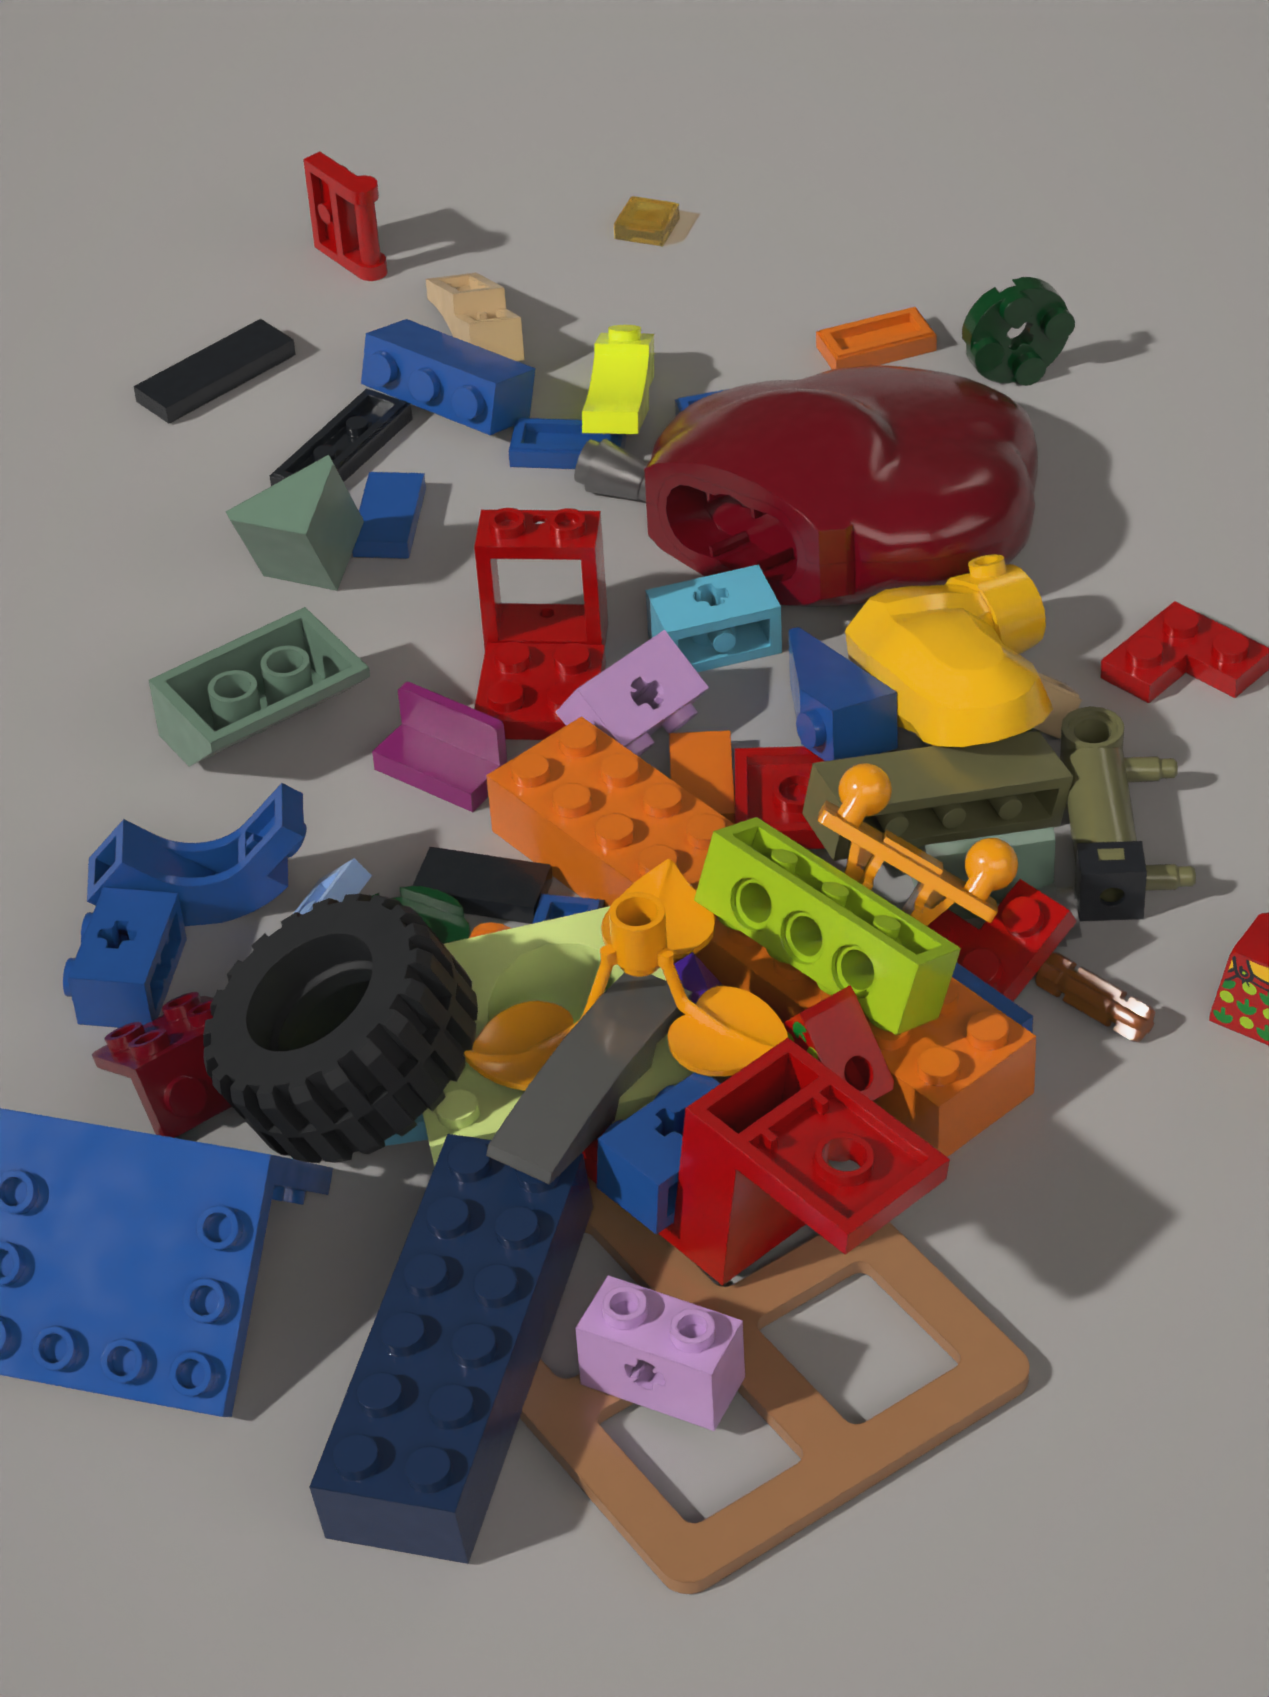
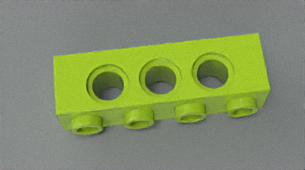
[694,817,961,1036]

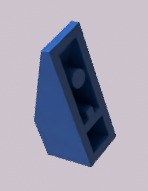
[788,627,898,761]

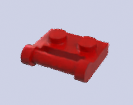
[303,151,388,281]

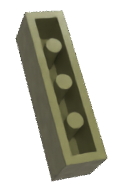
[802,731,1073,861]

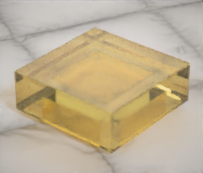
[614,196,680,247]

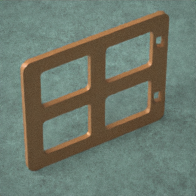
[520,1163,1030,1594]

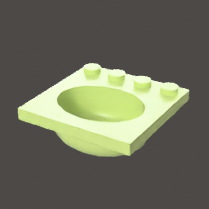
[423,906,694,1166]

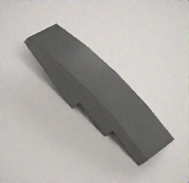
[486,972,692,1184]

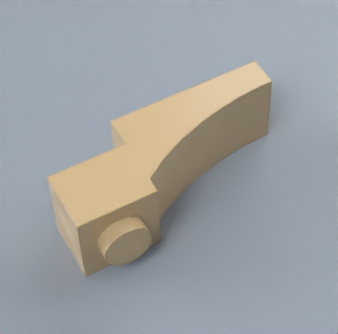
[426,272,525,361]

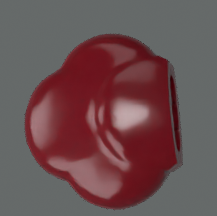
[644,365,1038,607]

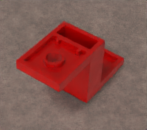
[582,1038,950,1286]

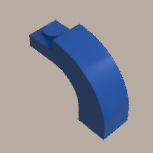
[87,783,307,927]

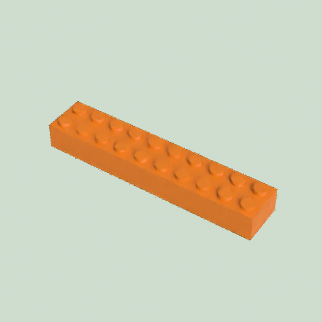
[486,716,1036,1157]

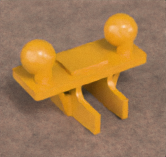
[818,763,1018,926]

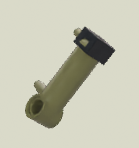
[1060,706,1196,922]

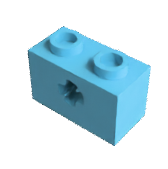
[645,564,782,672]

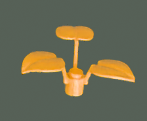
[464,859,788,1091]

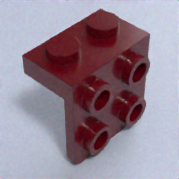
[92,992,232,1138]

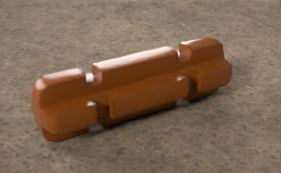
[1035,952,1155,1042]

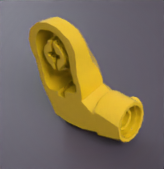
[845,554,1054,747]

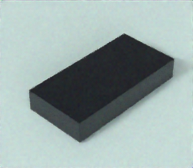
[412,847,553,924]

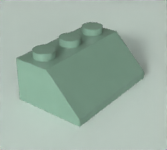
[149,607,370,767]

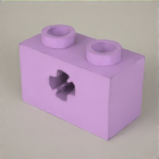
[556,630,709,756]
[575,1275,745,1431]

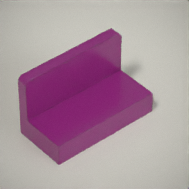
[372,681,508,812]

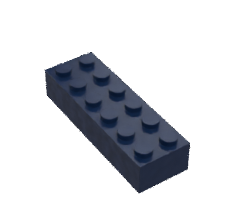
[309,1134,593,1564]

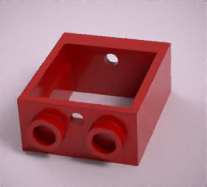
[474,508,608,649]

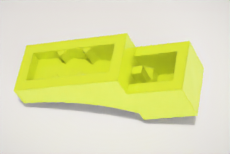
[582,325,654,434]

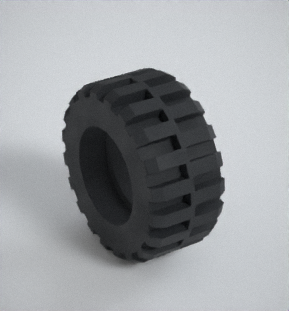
[203,894,478,1163]

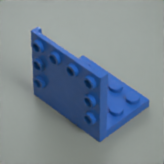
[0,1108,333,1417]

